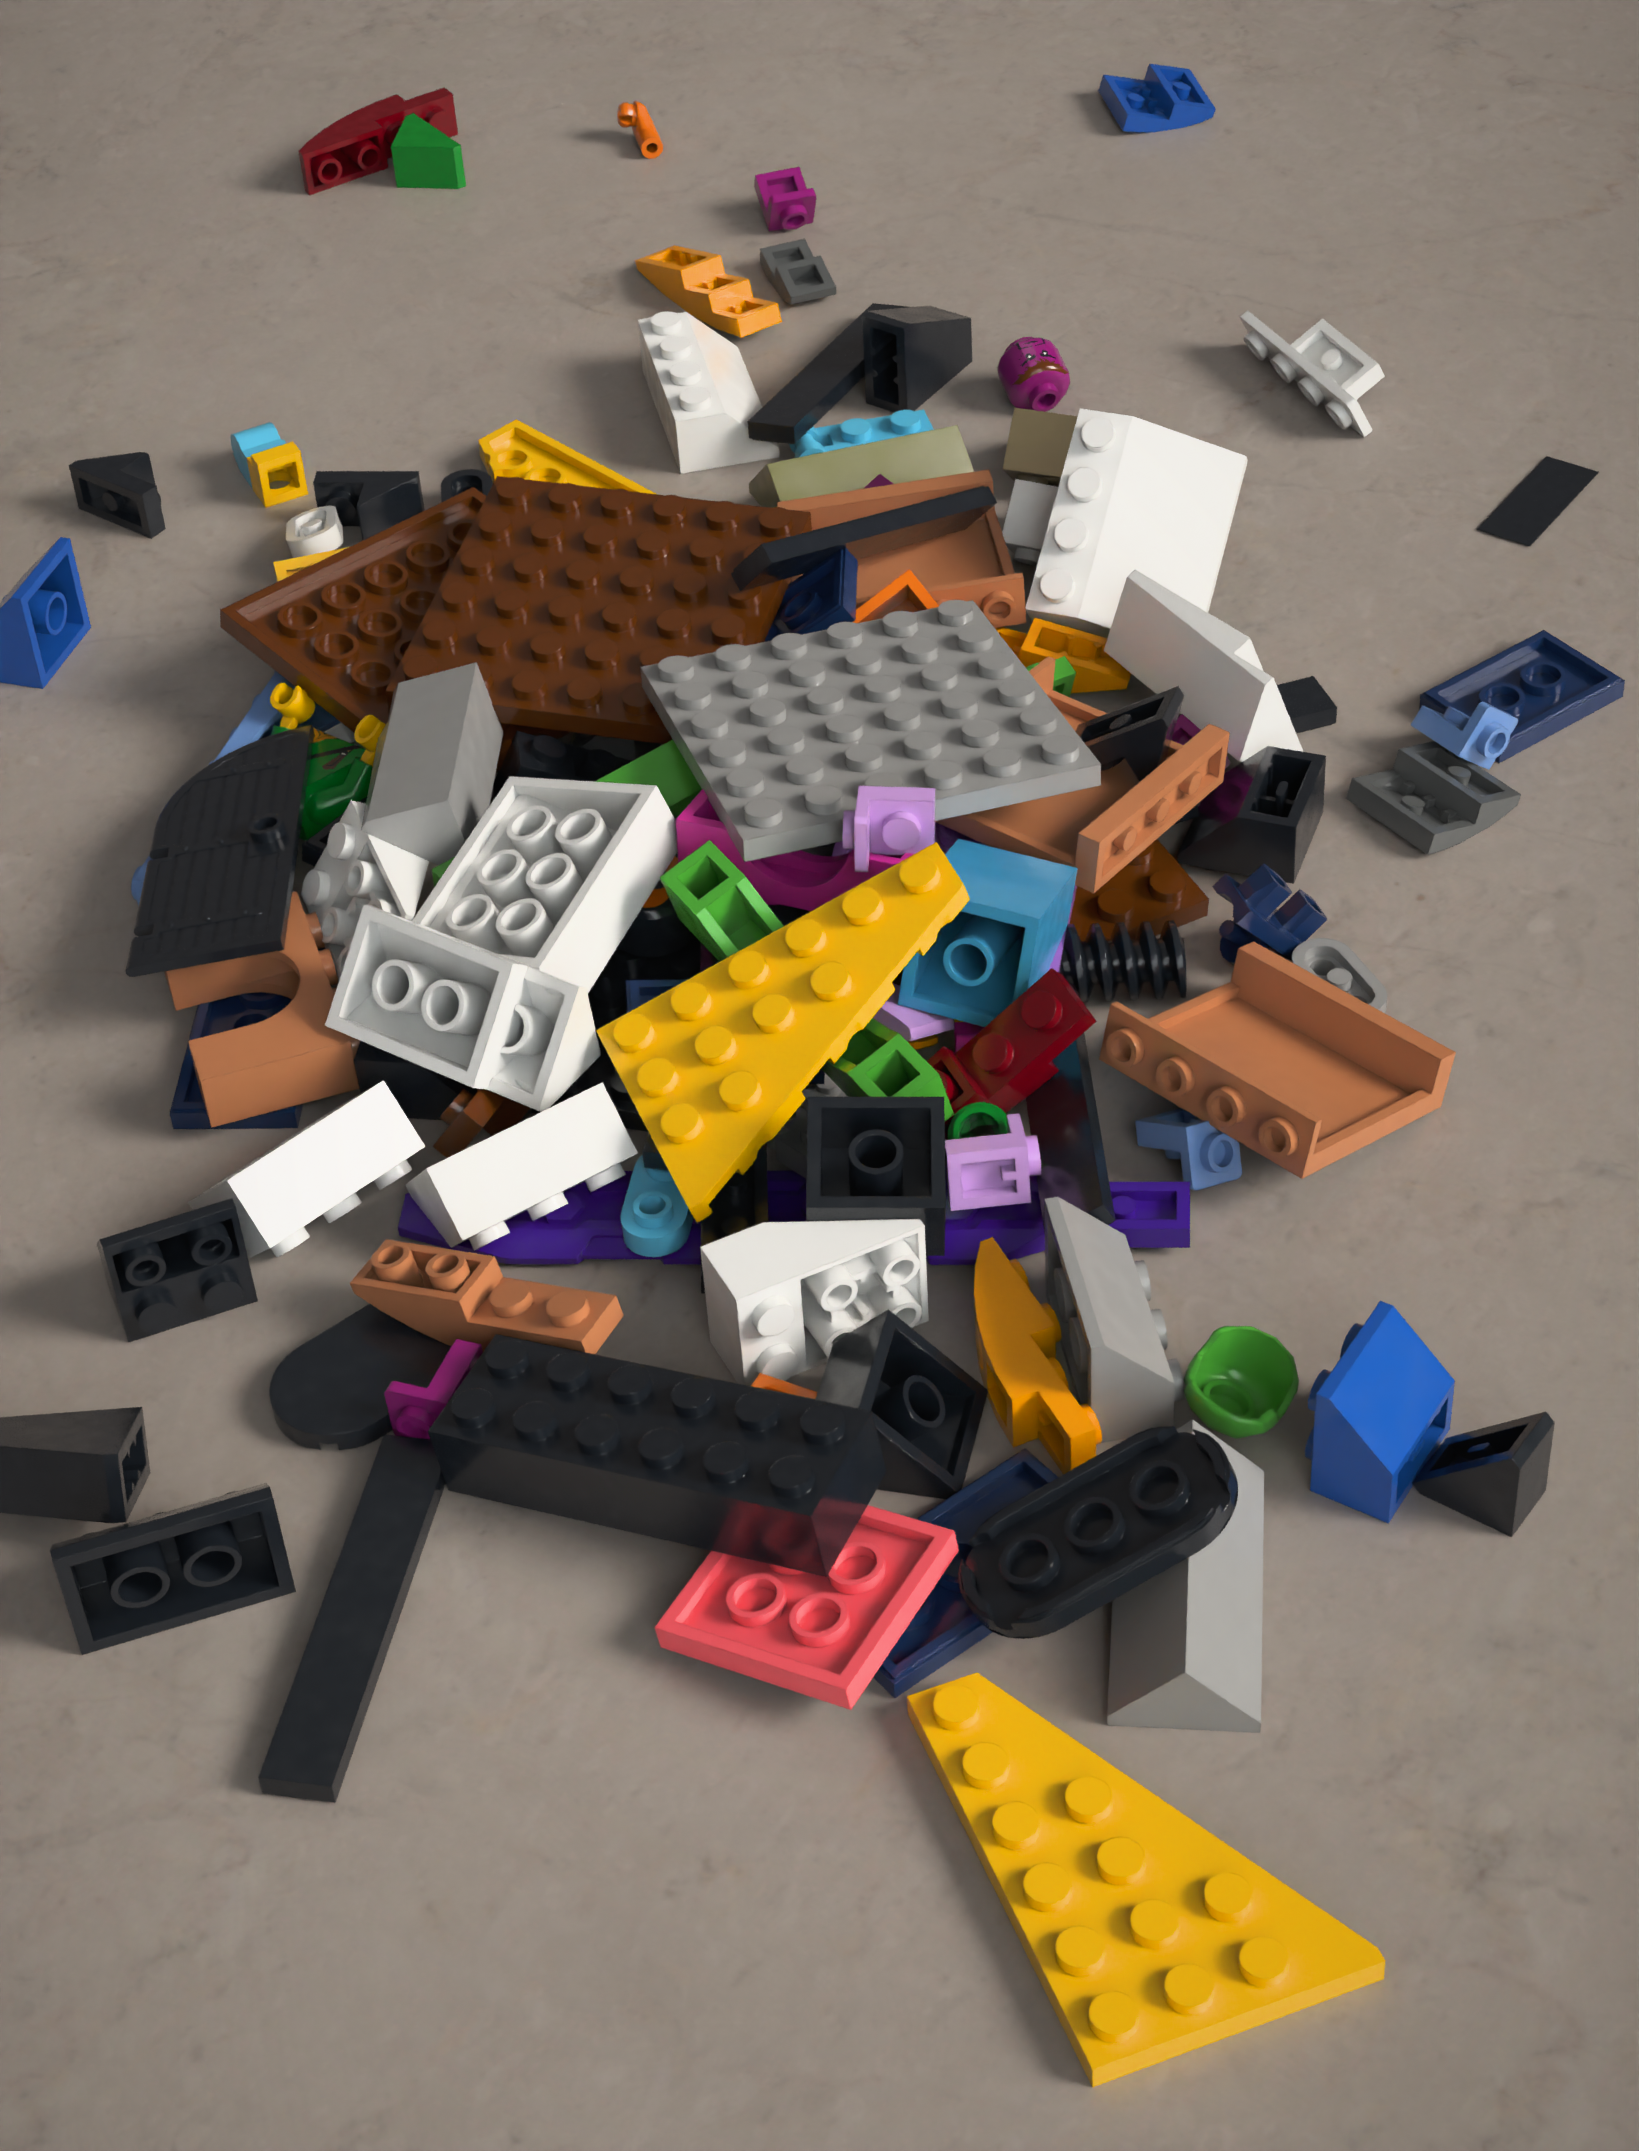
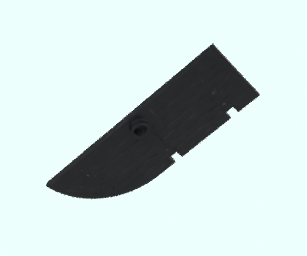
[125,725,314,977]

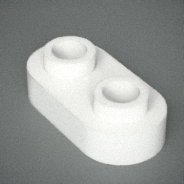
[286,506,343,558]

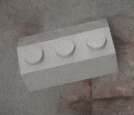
[1044,1197,1184,1443]

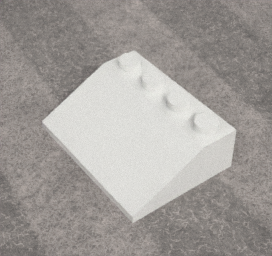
[1026,408,1247,638]
[412,776,677,993]

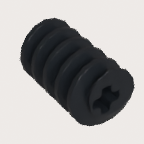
[1060,920,1187,1002]

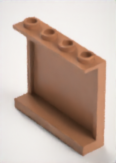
[777,469,1026,628]
[935,656,1230,893]
[1099,941,1456,1179]

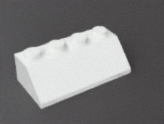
[638,311,780,474]

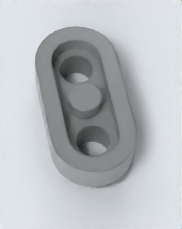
[1292,938,1387,1014]

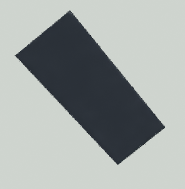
[1477,456,1599,546]

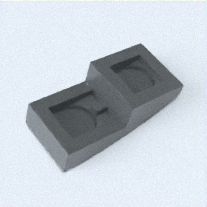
[760,239,836,304]

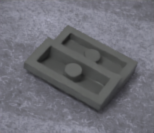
[1346,741,1521,855]

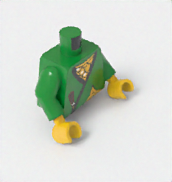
[270,682,386,841]

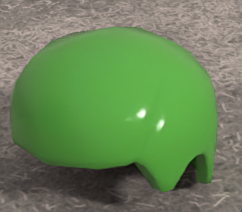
[1183,1326,1299,1439]

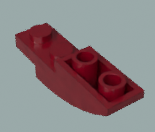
[298,87,458,195]
[927,968,1097,1140]

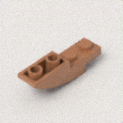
[350,1239,624,1354]

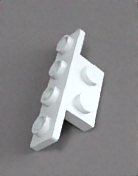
[1240,310,1385,437]

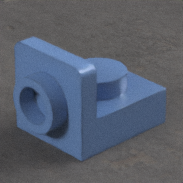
[1411,702,1518,770]
[1135,1108,1242,1190]

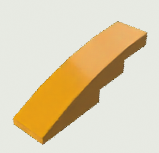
[635,245,782,338]
[995,617,1132,693]

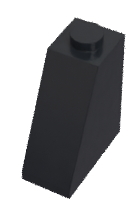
[862,306,972,412]
[0,1407,150,1523]

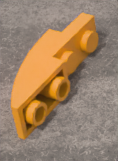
[974,1237,1102,1474]

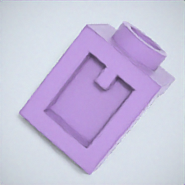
[842,786,935,872]
[945,1113,1041,1211]

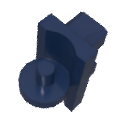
[1212,863,1327,965]

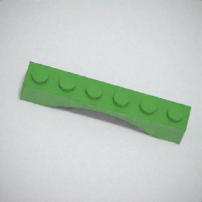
[660,840,955,1122]

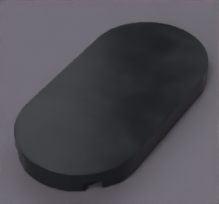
[269,1304,452,1450]
[958,1426,1238,1639]

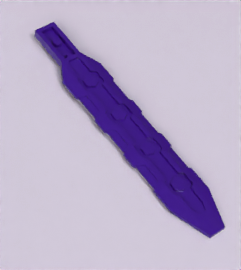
[398,1165,1190,1265]

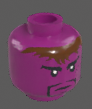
[997,337,1070,412]

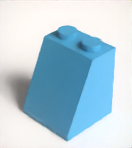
[898,839,1078,1027]

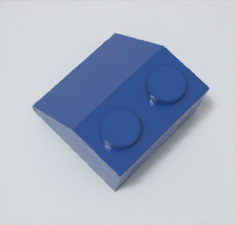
[0,537,91,689]

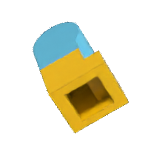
[230,422,308,508]

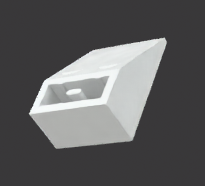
[301,800,429,979]
[700,1219,929,1386]

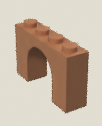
[164,891,360,1128]

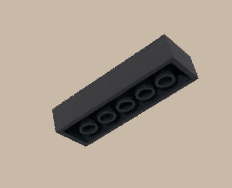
[428,1334,886,1577]

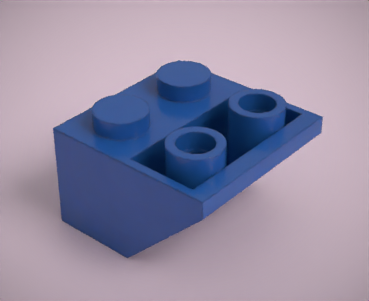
[1305,1301,1455,1524]

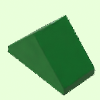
[391,113,466,189]

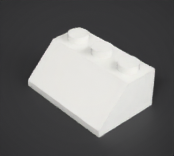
[188,1081,425,1258]
[405,1083,638,1250]

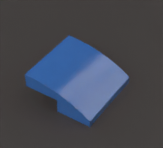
[1098,64,1216,133]

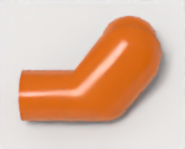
[617,101,663,159]

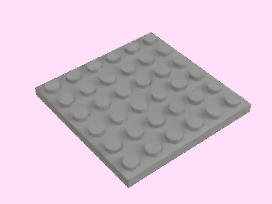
[641,600,1101,862]

